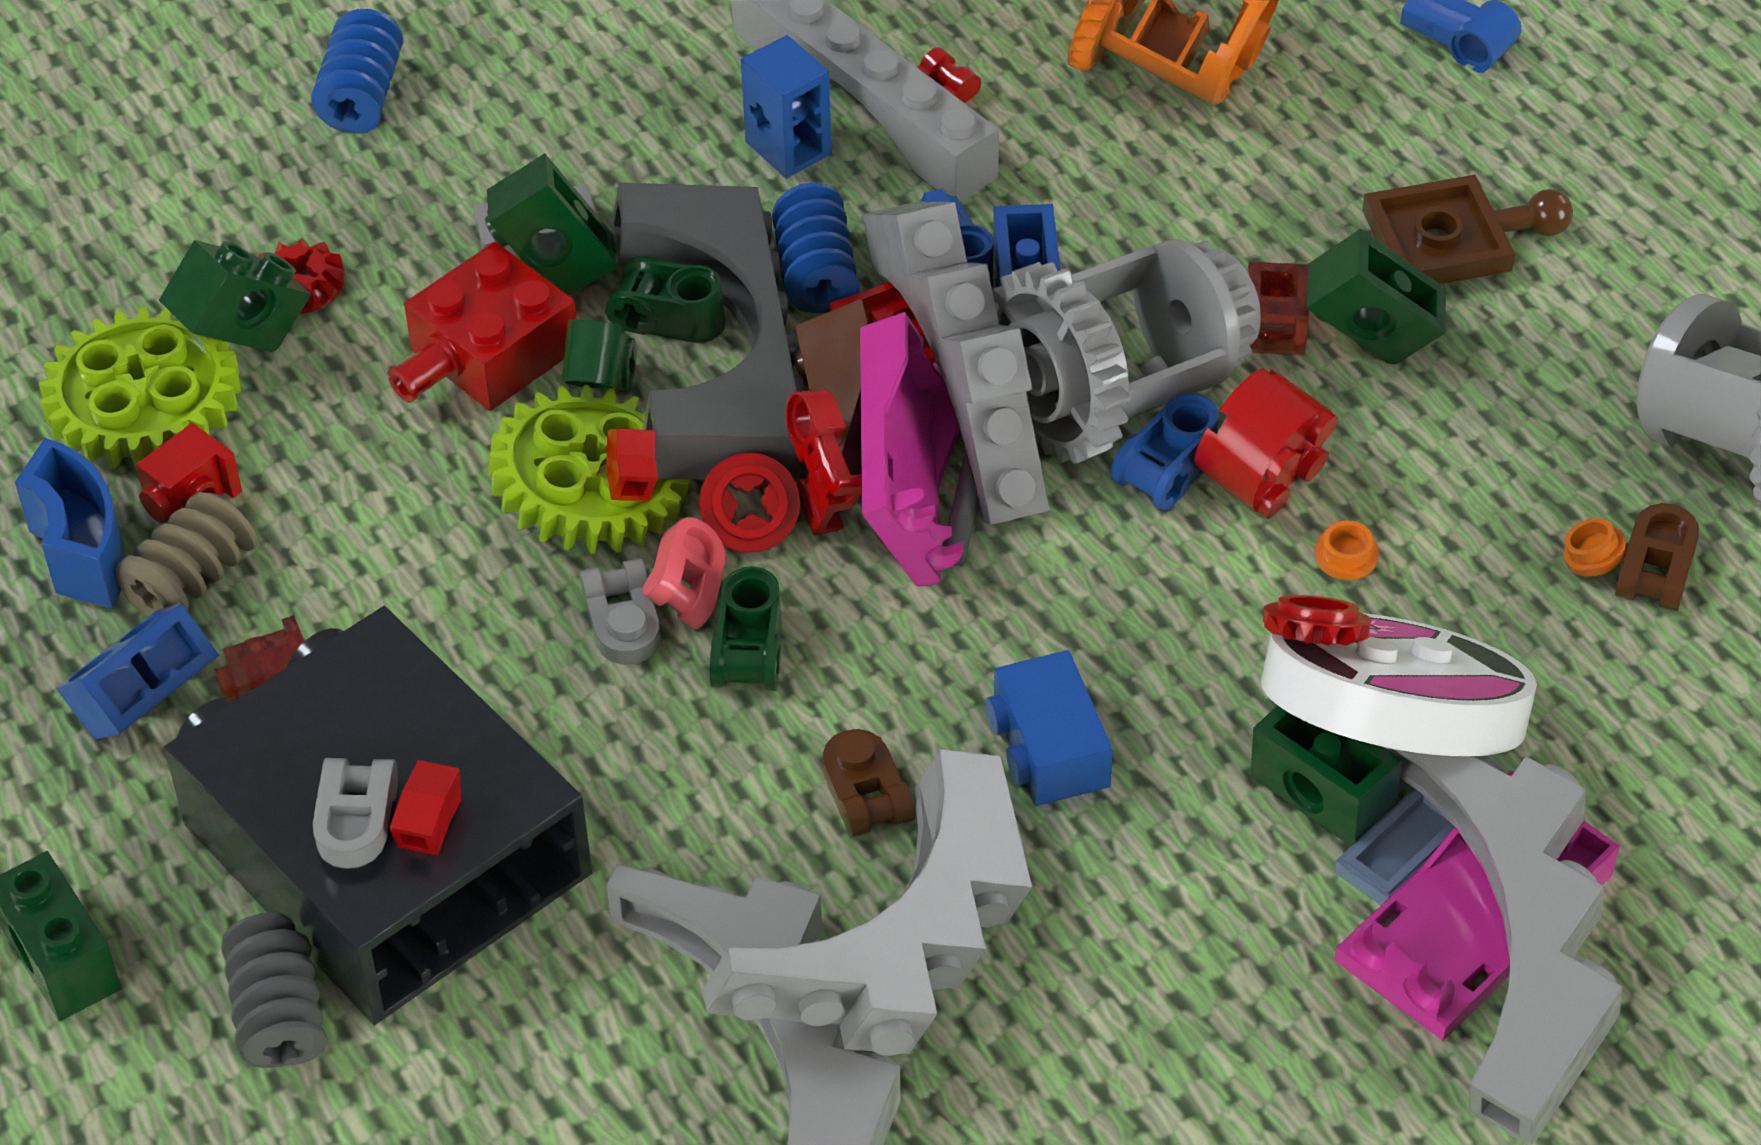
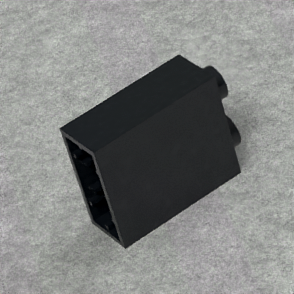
[163,605,592,1026]

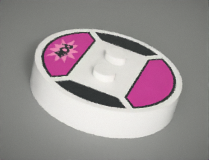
[1261,613,1537,756]

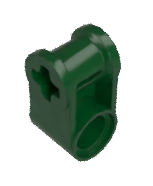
[605,256,726,343]
[562,319,637,392]
[710,566,782,691]

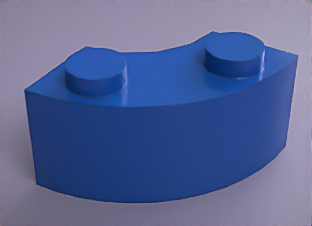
[15,438,126,609]

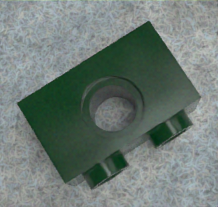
[485,153,617,296]
[1306,229,1446,365]
[159,240,311,352]
[1250,705,1402,846]
[0,851,122,1022]

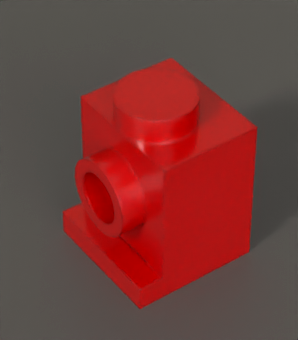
[135,423,242,523]

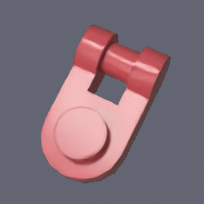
[642,517,726,630]

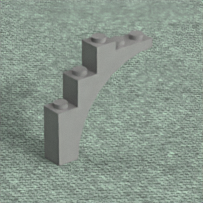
[862,202,1050,525]
[1384,747,1623,1145]
[703,749,1032,1056]
[607,863,901,1145]

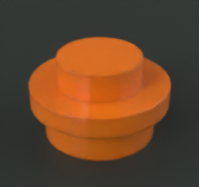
[1563,518,1628,577]
[1315,520,1379,580]

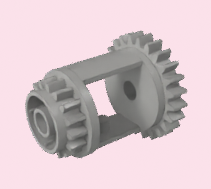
[992,239,1261,464]

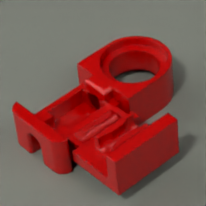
[785,389,862,535]

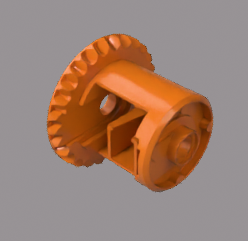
[1067,0,1279,105]

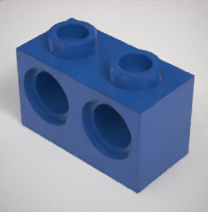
[56,603,220,740]

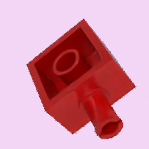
[387,241,577,411]

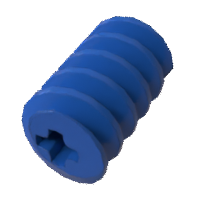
[311,9,404,133]
[772,182,860,313]

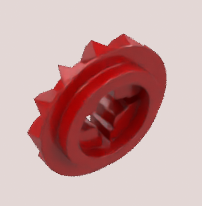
[258,237,346,314]
[699,453,800,554]
[1263,595,1371,646]

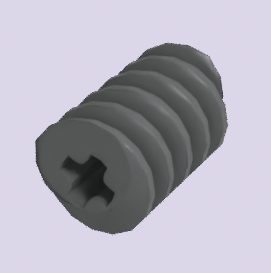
[221,912,327,1068]

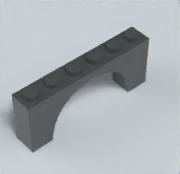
[611,182,804,481]

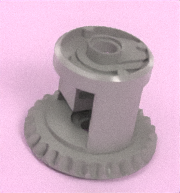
[1637,294,1761,508]

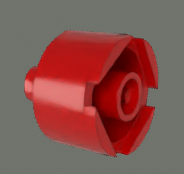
[1195,368,1339,519]

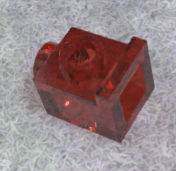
[1248,262,1309,355]
[214,615,305,700]

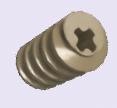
[115,492,258,616]

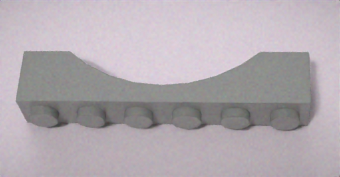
[731,0,999,201]

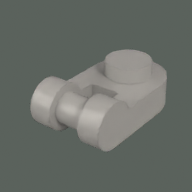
[579,558,660,665]
[313,758,398,869]

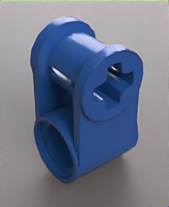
[1110,393,1218,511]

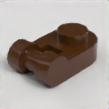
[1615,503,1699,612]
[823,729,915,838]

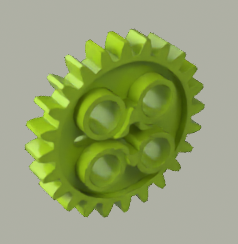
[39,306,242,470]
[487,385,690,554]

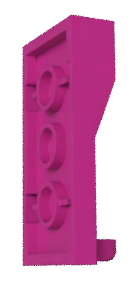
[860,312,963,586]
[1334,770,1620,1041]

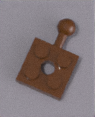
[1362,174,1573,284]

